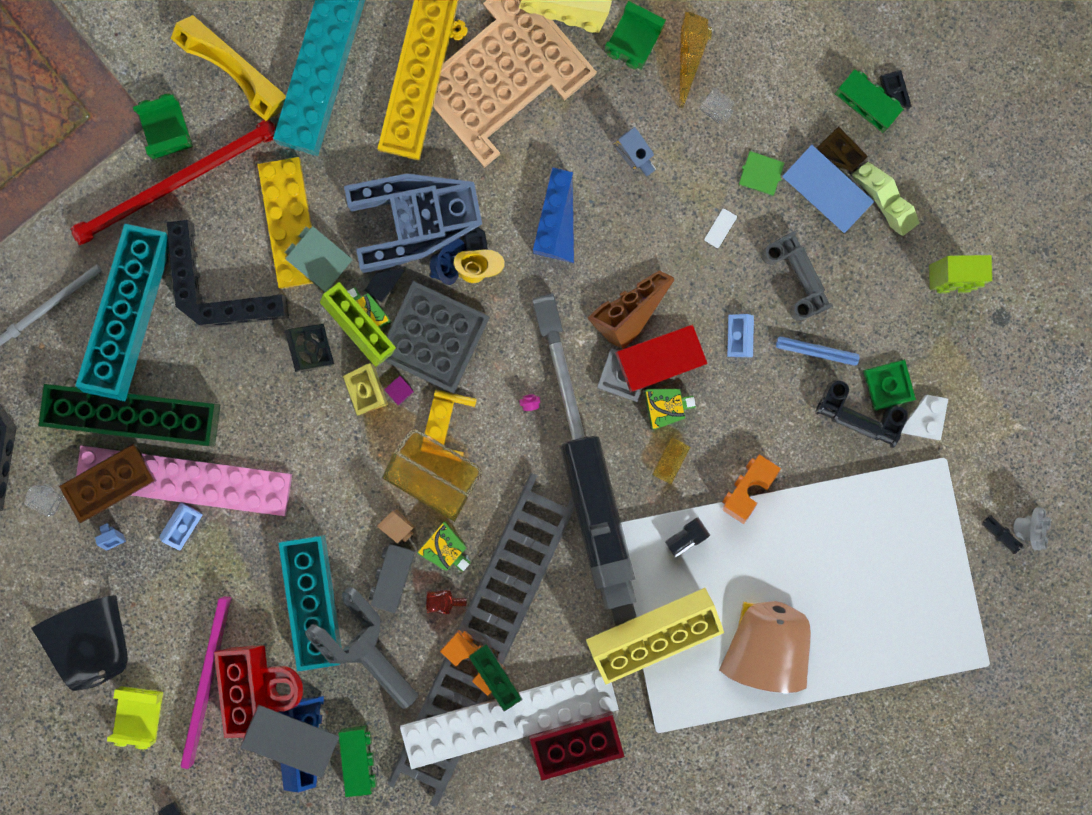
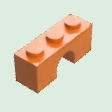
[722,454,781,524]
[440,630,506,696]

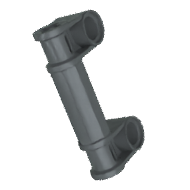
[761,231,833,321]

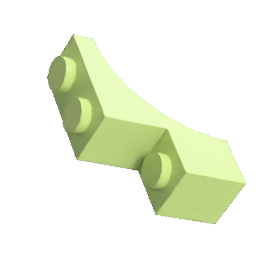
[852,162,920,236]

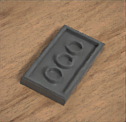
[240,704,339,778]

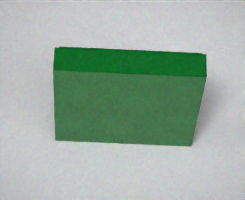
[863,359,916,411]

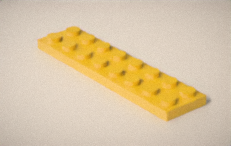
[377,0,459,161]

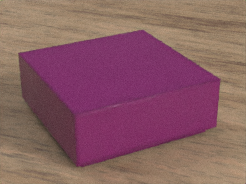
[384,376,414,406]

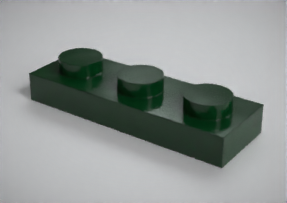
[468,643,523,712]

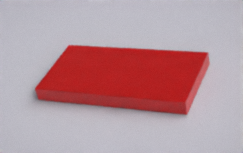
[615,324,708,392]

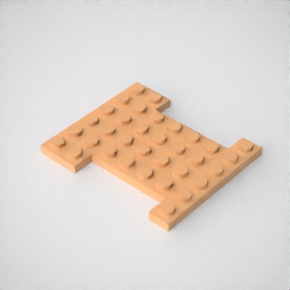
[433,0,597,168]

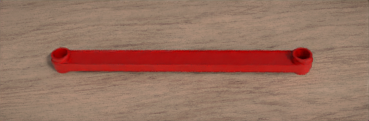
[70,119,276,245]

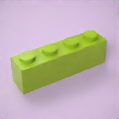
[320,282,396,367]

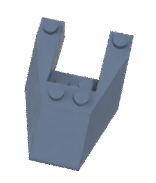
[344,174,482,273]

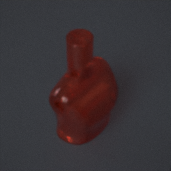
[426,590,467,614]

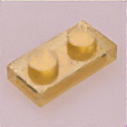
[652,437,691,485]

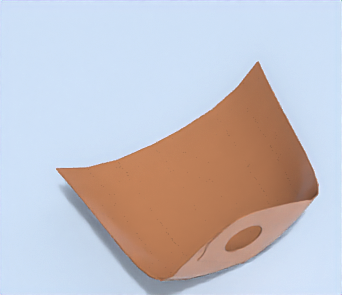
[719,601,811,693]

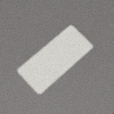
[704,209,737,248]

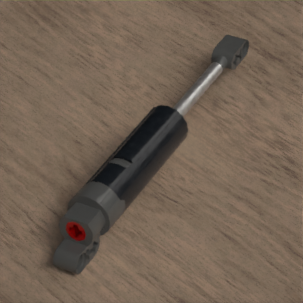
[533,293,636,626]

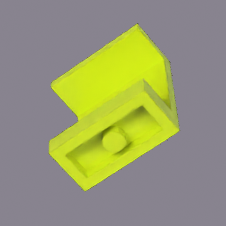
[107,686,163,750]

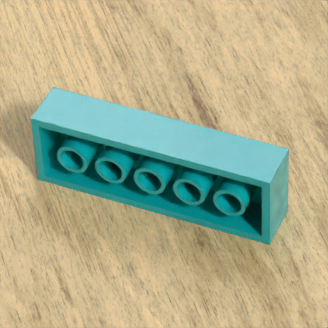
[278,535,342,672]

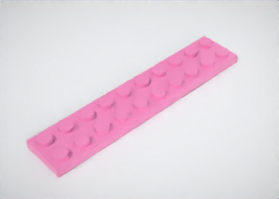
[76,446,292,516]

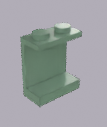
[284,226,353,292]

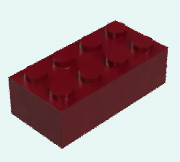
[529,711,625,781]

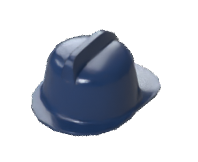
[429,238,467,285]

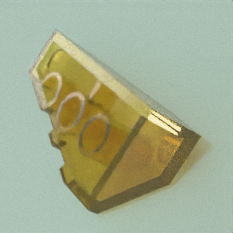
[679,12,712,108]

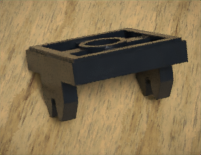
[285,323,334,373]

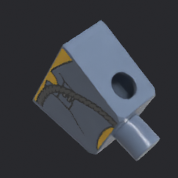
[612,127,656,177]

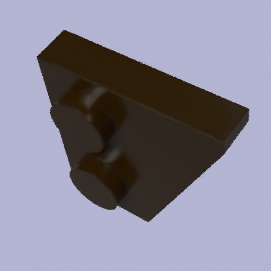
[816,126,868,172]

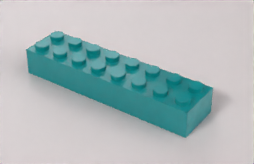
[273,0,365,156]
[75,224,169,401]

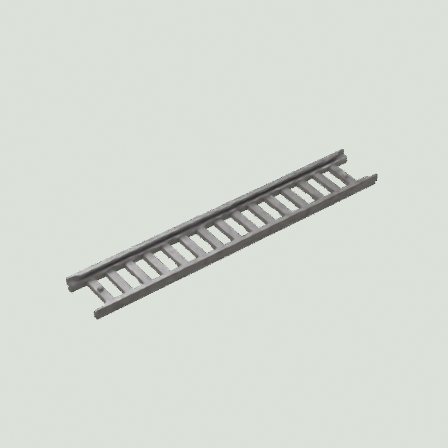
[387,473,575,807]

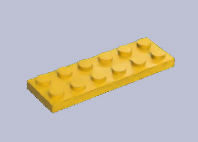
[257,157,314,289]

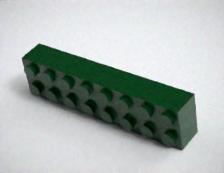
[38,384,221,447]

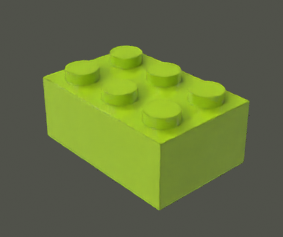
[929,255,992,294]

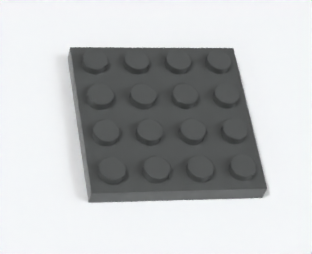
[385,281,490,393]

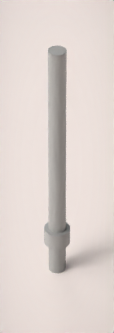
[0,264,102,346]

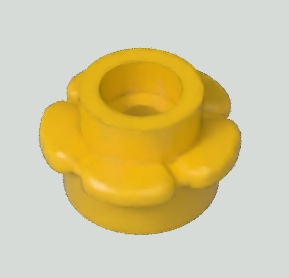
[450,20,468,40]

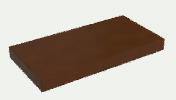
[59,444,156,523]

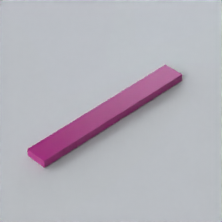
[180,596,232,769]

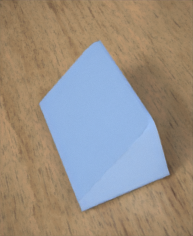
[727,314,754,357]
[159,502,203,550]

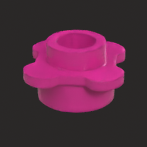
[519,394,541,411]

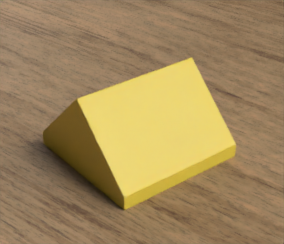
[343,363,388,416]

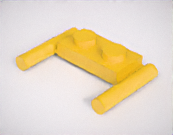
[421,389,477,461]

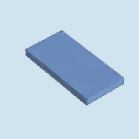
[782,145,874,233]

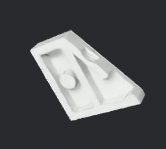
[901,395,948,440]

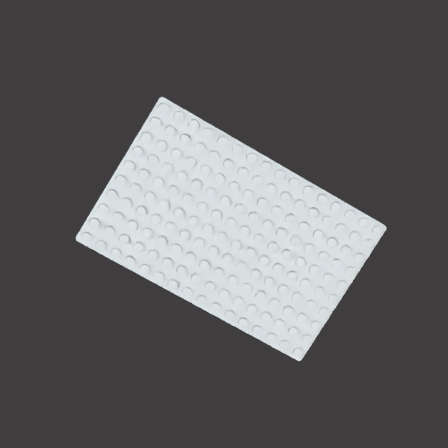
[621,458,990,733]

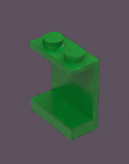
[604,0,666,70]
[133,94,193,160]

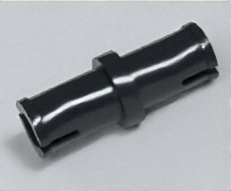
[981,515,1023,554]

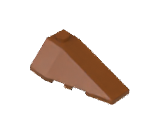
[588,271,674,349]

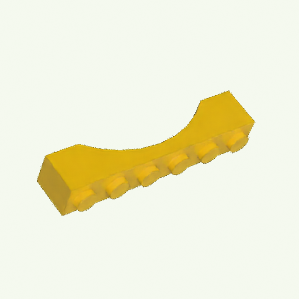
[171,15,286,121]

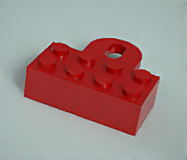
[214,645,303,738]

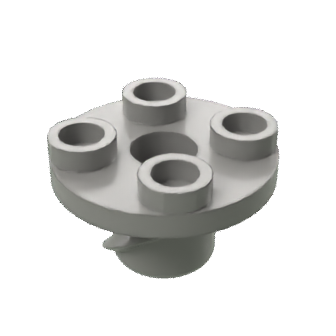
[1013,507,1051,550]

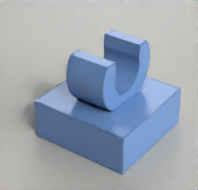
[95,523,126,551]

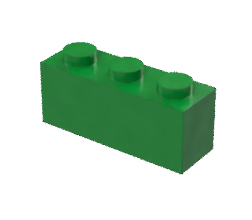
[834,69,904,133]
[338,725,377,797]

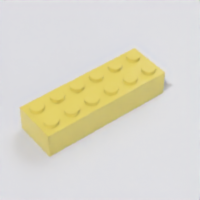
[586,588,724,685]

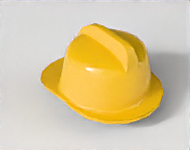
[454,250,505,283]

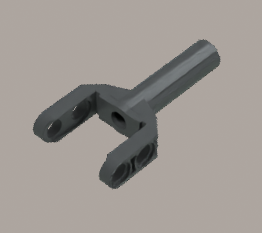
[305,587,418,709]

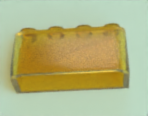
[382,430,482,522]

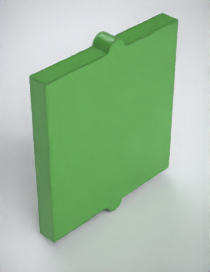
[739,151,784,196]

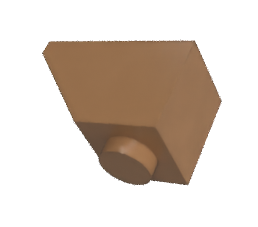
[377,509,414,543]

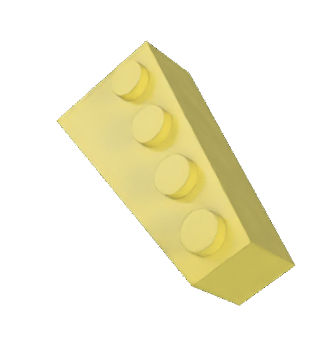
[519,0,612,33]

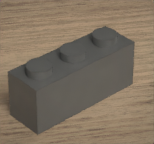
[369,543,416,613]

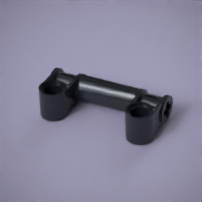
[815,380,908,448]

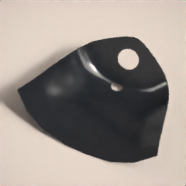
[31,595,128,691]

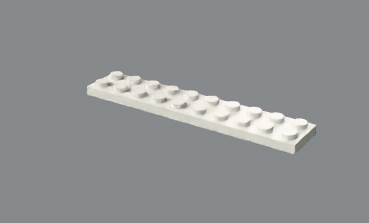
[400,670,619,769]

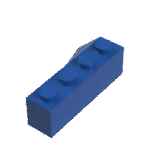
[533,167,574,263]
[279,696,324,793]

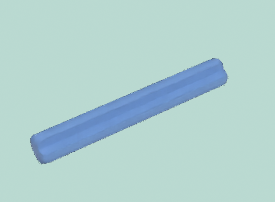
[776,337,859,366]

